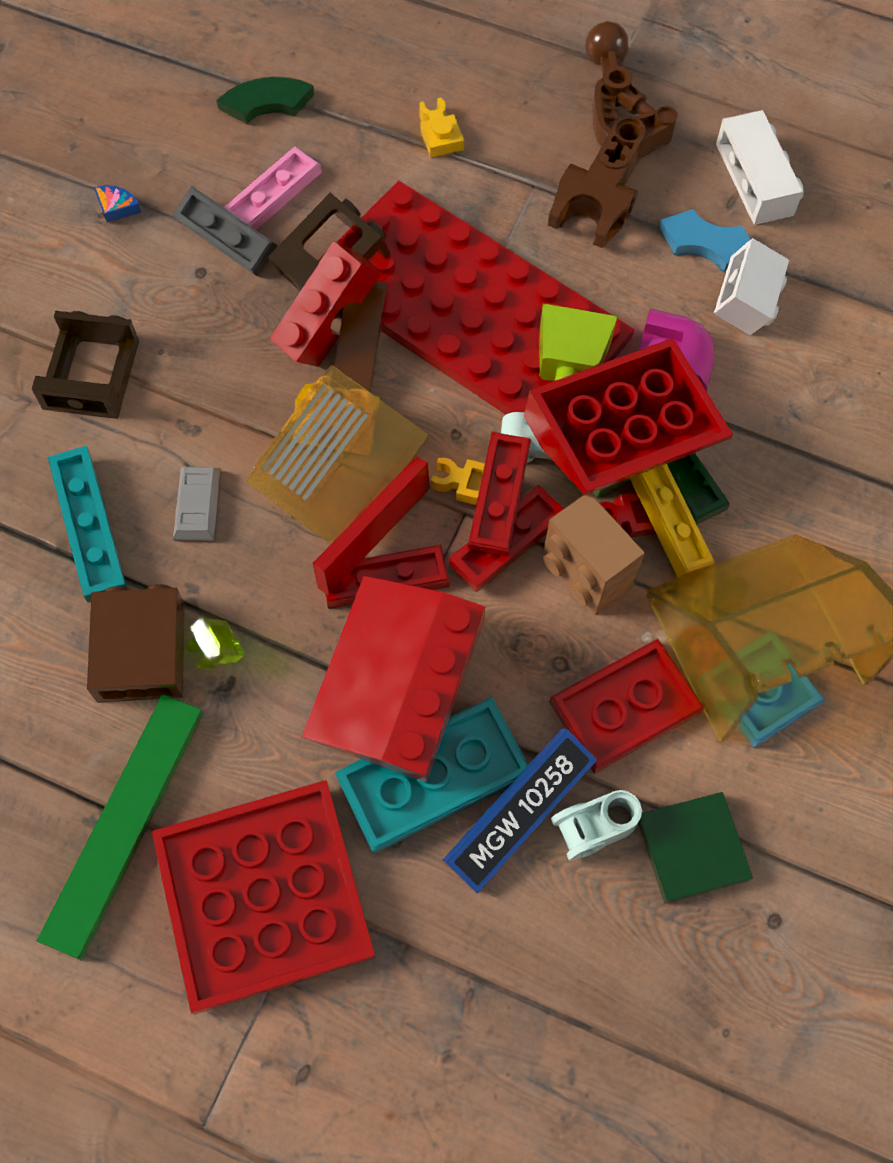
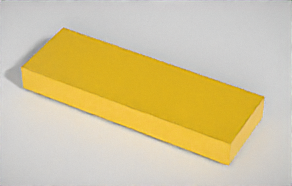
[630,464,715,578]

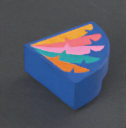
[94,185,141,222]

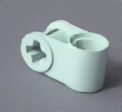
[551,790,642,861]

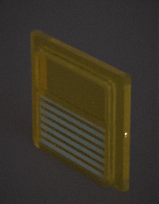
[245,365,429,544]

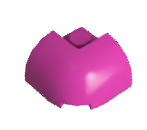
[639,308,714,392]

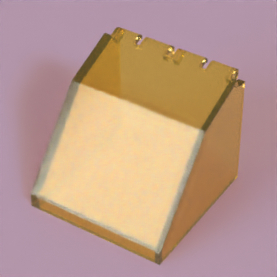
[646,534,893,742]

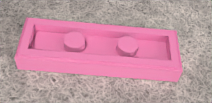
[223,146,322,230]

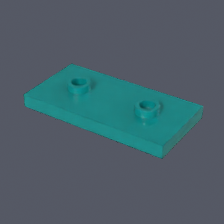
[335,697,529,854]

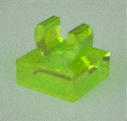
[186,618,245,670]

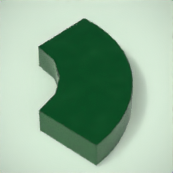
[217,77,314,124]

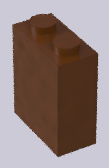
[87,584,185,703]

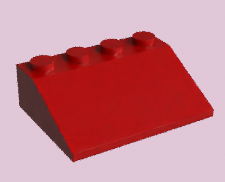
[524,338,733,495]
[301,576,486,782]

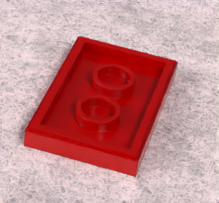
[549,639,705,774]

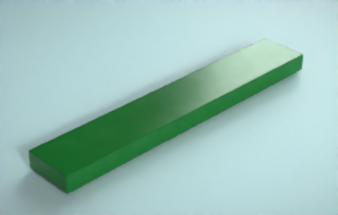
[36,694,203,961]

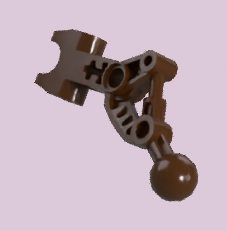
[548,21,678,248]

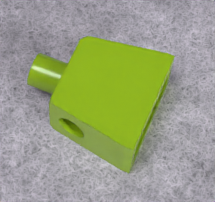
[540,304,617,381]

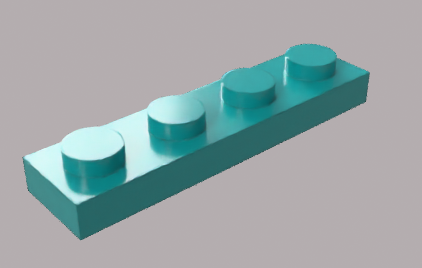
[48,446,127,603]

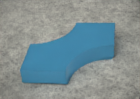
[659,209,751,272]

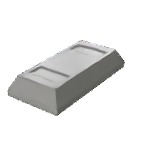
[173,467,221,541]

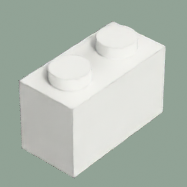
[714,238,789,335]

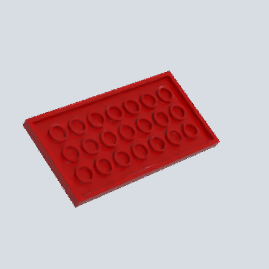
[318,180,634,415]

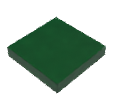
[638,792,753,904]

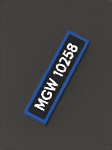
[442,728,597,894]

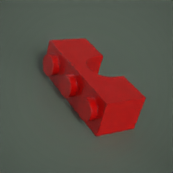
[269,241,382,367]

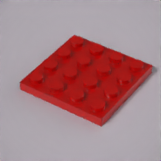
[151,780,376,1015]

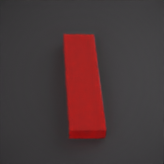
[313,457,430,595]

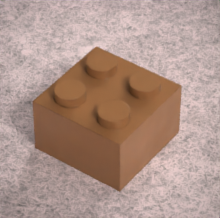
[543,494,645,615]

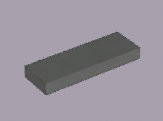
[172,186,278,277]

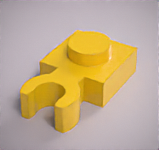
[419,98,464,158]
[431,458,485,505]

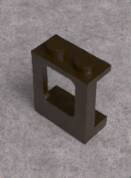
[268,192,390,291]
[32,311,139,419]

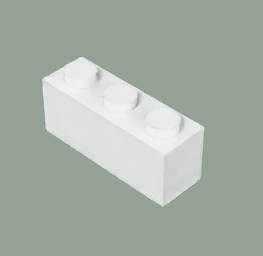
[716,110,803,225]

